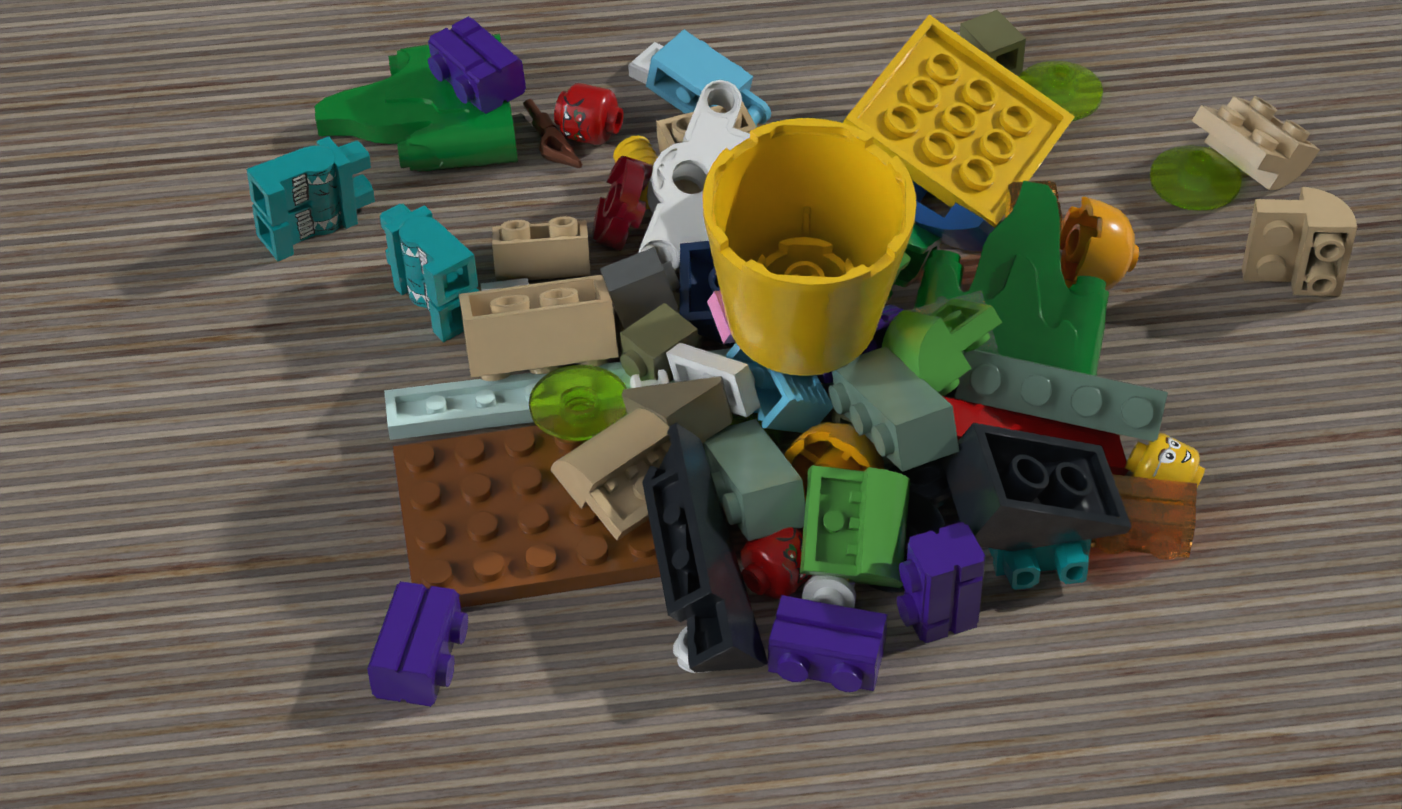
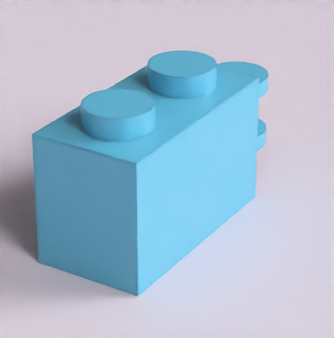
[646,30,771,127]

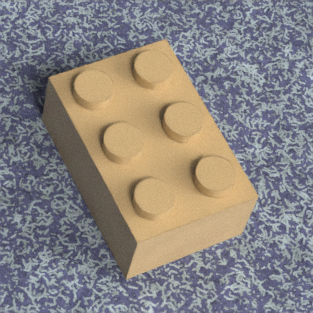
[459,275,618,381]

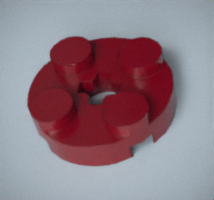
[592,155,652,251]

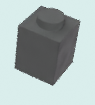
[600,247,681,330]

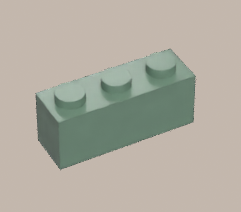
[829,346,959,472]
[702,419,805,541]

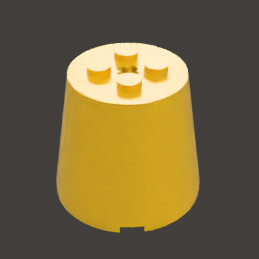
[702,118,916,376]

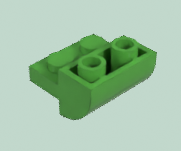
[882,298,1002,396]
[800,465,910,588]

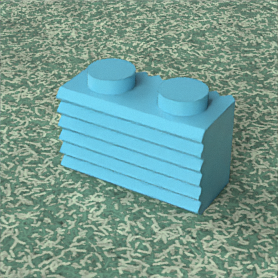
[726,343,833,433]

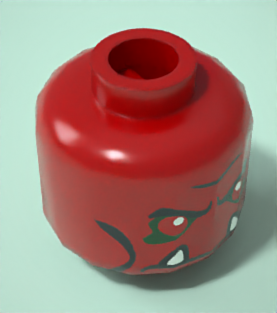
[554,83,624,145]
[741,527,813,599]

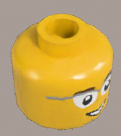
[1124,433,1205,509]

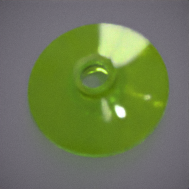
[1018,61,1103,121]
[1150,145,1242,211]
[529,365,627,441]

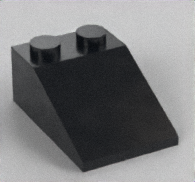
[941,423,1132,552]

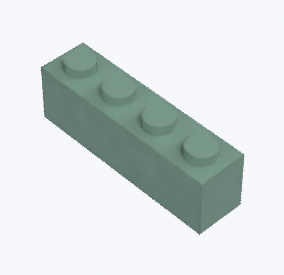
[954,350,1168,442]

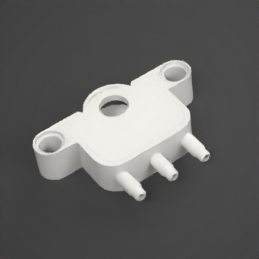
[638,80,750,275]

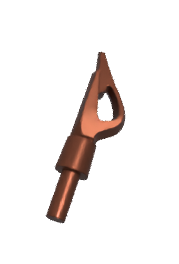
[523,99,583,169]

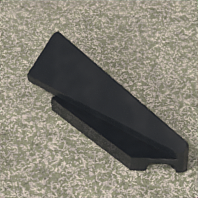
[642,423,768,672]

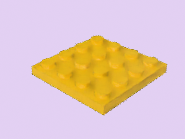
[843,14,1075,228]

